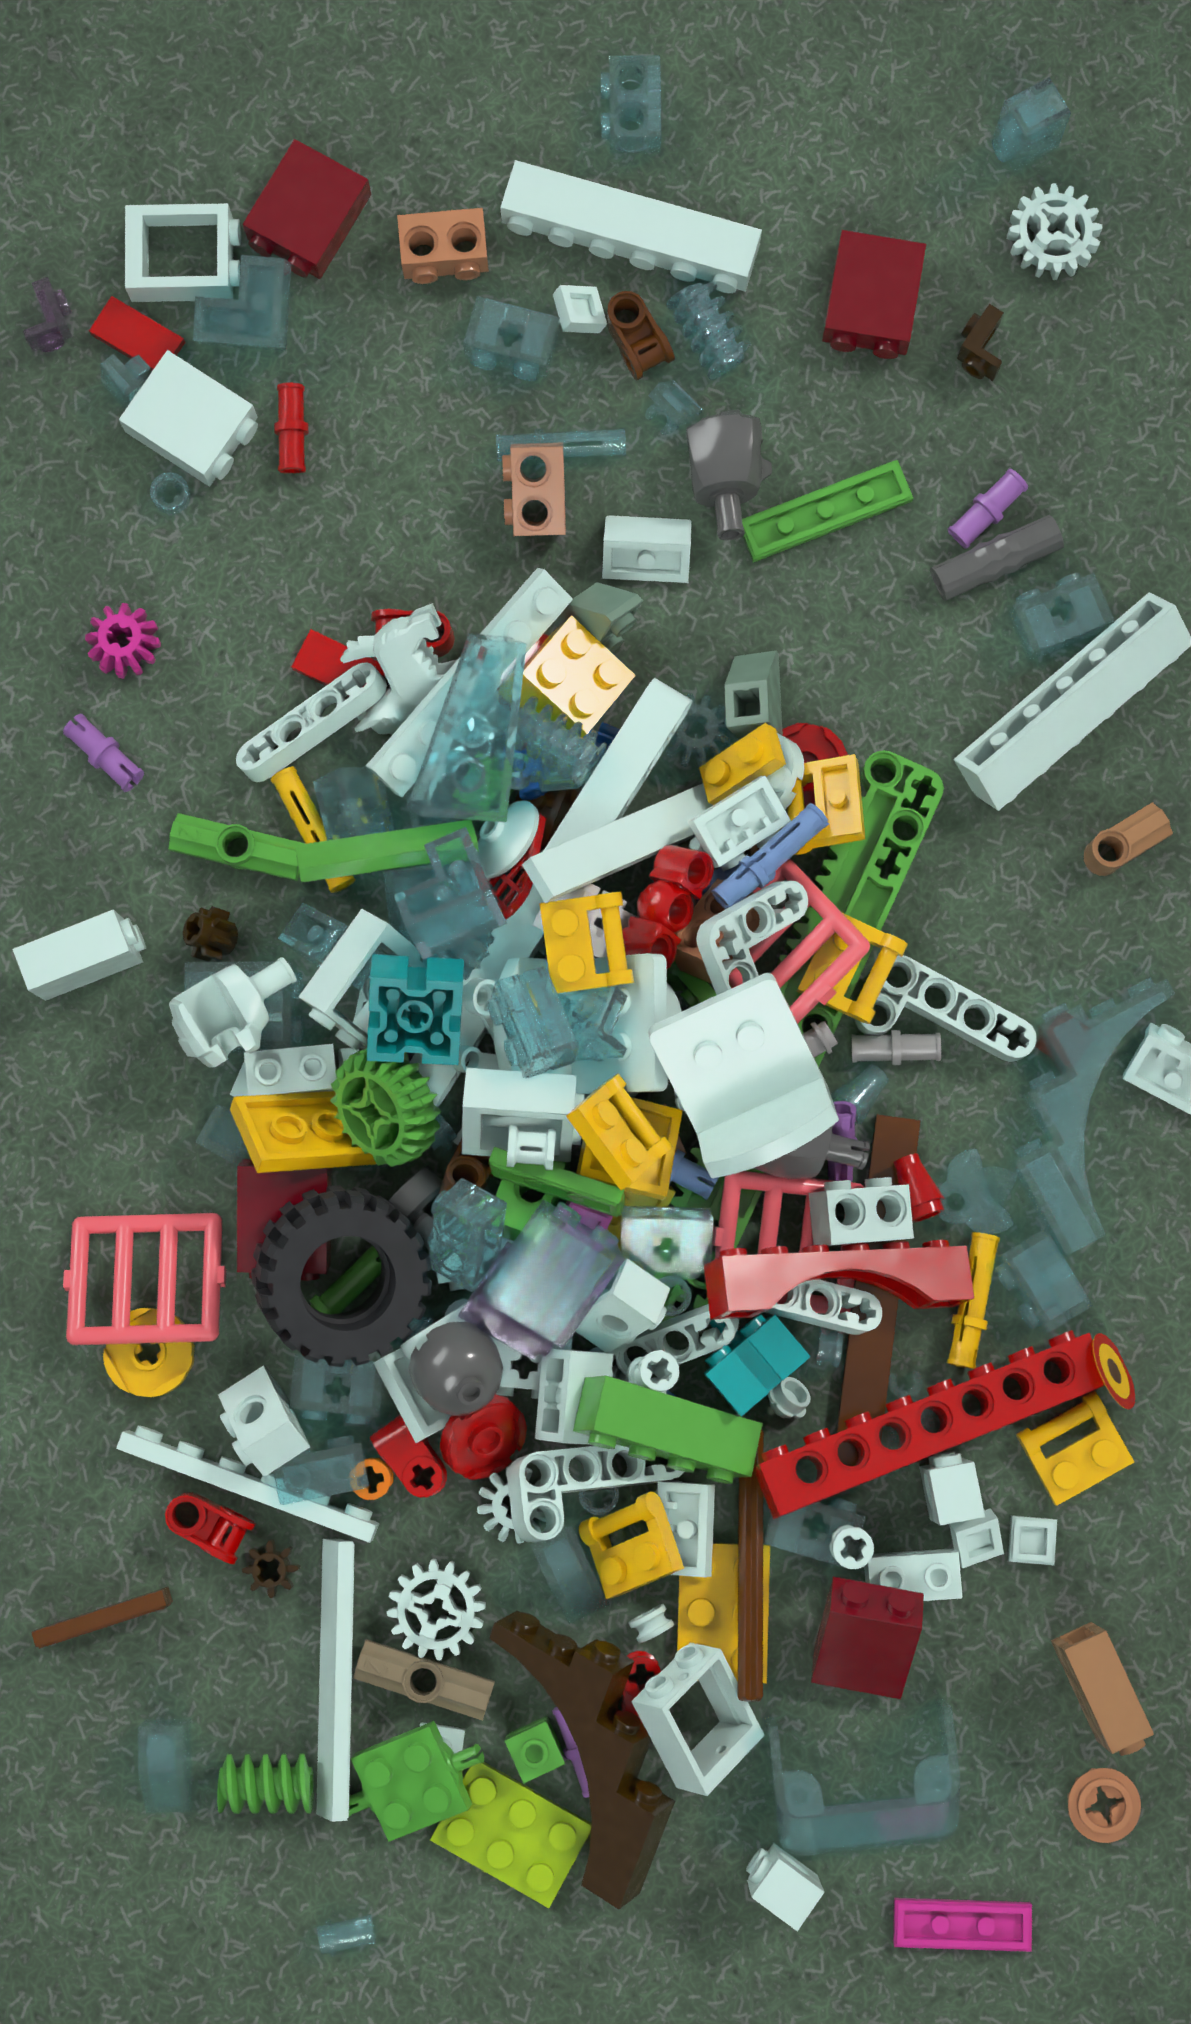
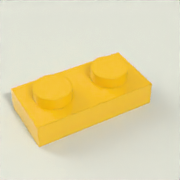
[699,723,786,805]

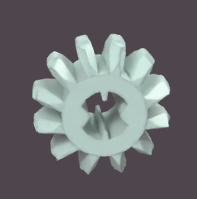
[477,1466,546,1544]

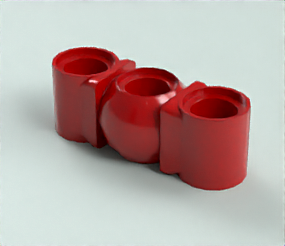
[622,845,714,969]

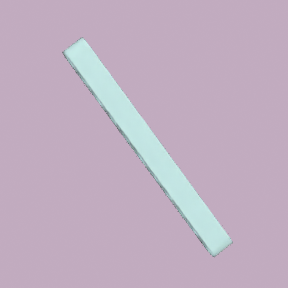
[409,678,693,1107]

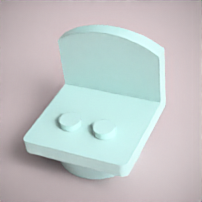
[493,953,681,1095]
[648,973,839,1178]

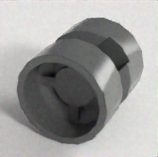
[389,1165,470,1250]

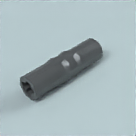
[930,514,1064,601]

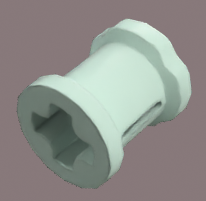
[506,1125,556,1171]
[627,1350,679,1392]
[829,1525,874,1569]

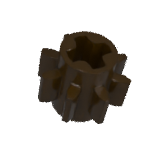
[183,906,238,962]
[242,1539,301,1598]

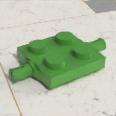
[349,1721,484,1842]

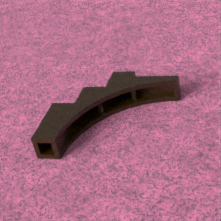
[489,1611,675,1909]

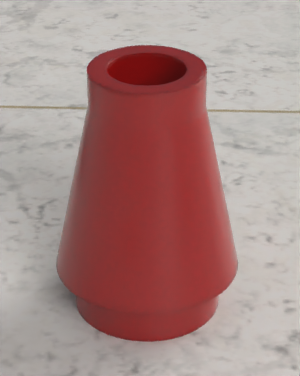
[893,1153,945,1223]

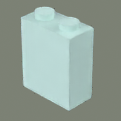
[119,350,258,487]
[13,910,146,1001]

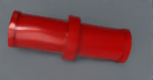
[274,382,309,473]

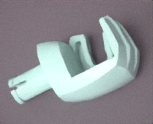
[169,957,297,1067]

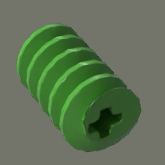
[217,1754,314,1814]

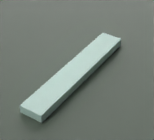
[522,783,713,904]
[316,1539,355,1822]

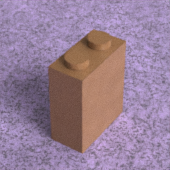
[1051,1622,1154,1756]

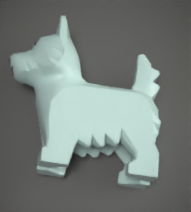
[340,603,458,735]

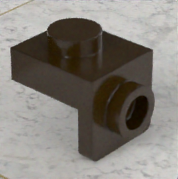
[957,304,1004,381]

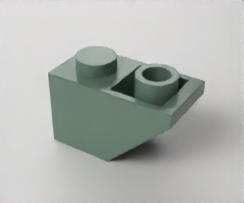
[554,582,643,653]
[725,651,783,740]

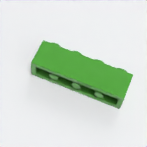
[573,1375,762,1484]

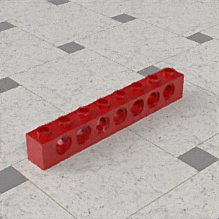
[753,1330,1105,1519]

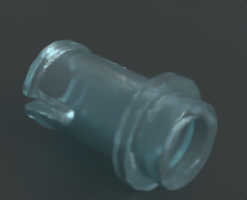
[317,1914,376,1957]

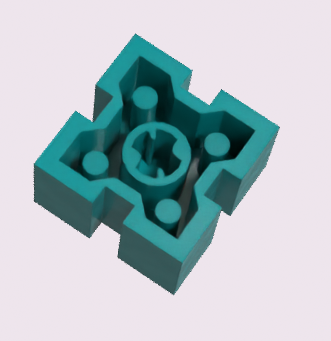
[367,954,464,1065]
[703,1314,811,1416]

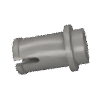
[803,1021,838,1058]

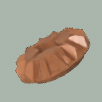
[1067,1768,1141,1843]

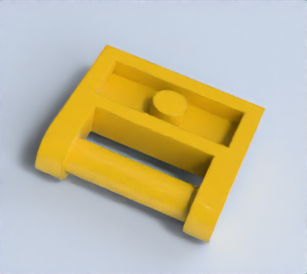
[787,754,866,855]
[539,892,634,994]
[797,913,908,1024]
[566,1073,673,1190]
[1016,1391,1134,1506]
[579,1491,684,1599]

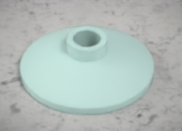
[473,800,539,879]

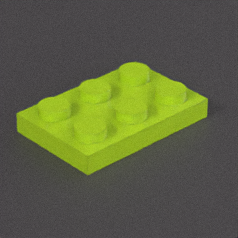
[430,1762,591,1908]

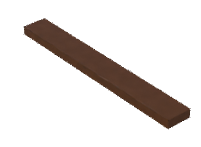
[836,1114,921,1466]

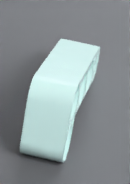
[855,955,1037,1062]
[507,1444,684,1543]

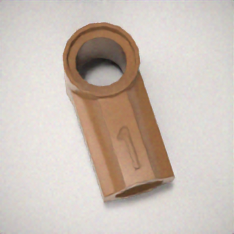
[1084,802,1173,876]

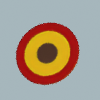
[1093,1333,1135,1409]

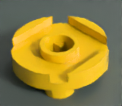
[103,1308,194,1397]

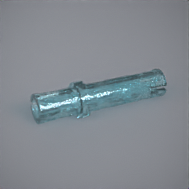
[496,428,626,464]

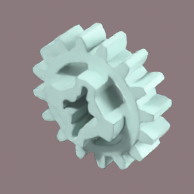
[1007,183,1102,280]
[387,1559,486,1660]

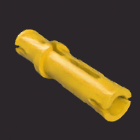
[270,766,355,893]
[947,1232,1000,1369]

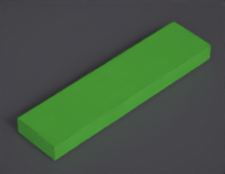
[742,460,914,563]
[295,819,479,882]

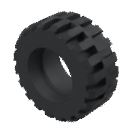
[251,1185,432,1367]

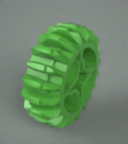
[330,1048,441,1167]

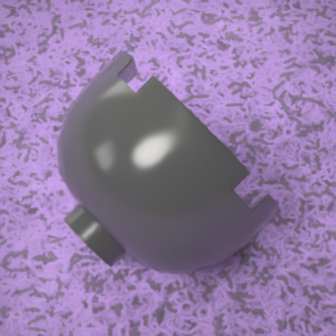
[409,1321,503,1416]

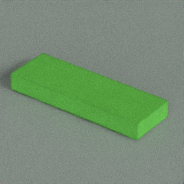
[489,1147,625,1217]

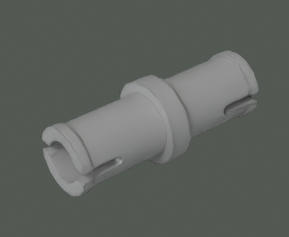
[851,1030,941,1065]

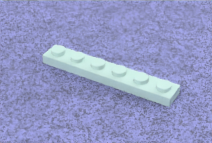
[366,568,573,797]
[116,1425,379,1543]

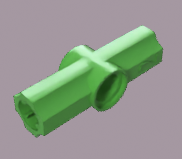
[168,813,305,881]

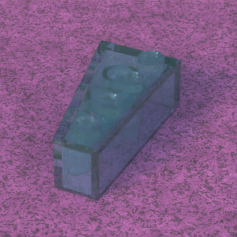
[407,633,527,822]

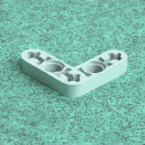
[696,881,808,995]

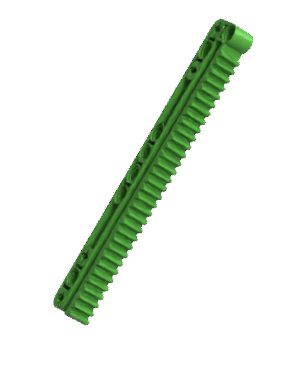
[638,750,944,1322]

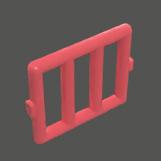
[729,859,870,1024]
[710,1171,864,1314]
[63,1213,226,1345]

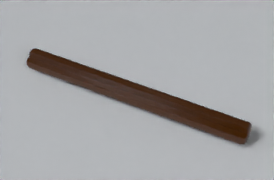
[738,1429,764,1702]

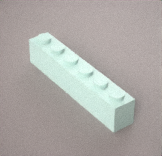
[500,160,762,293]
[954,592,1191,811]

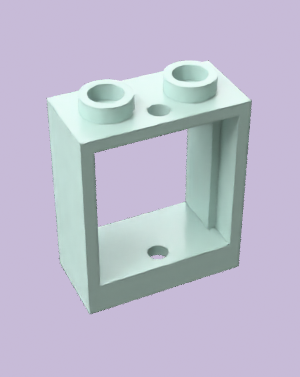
[125,203,241,302]
[299,909,427,1051]
[462,1068,585,1162]
[631,1642,765,1796]

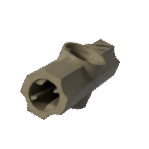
[353,1639,495,1721]

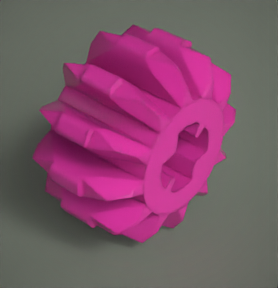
[85,603,161,679]

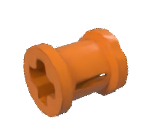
[351,1458,394,1500]

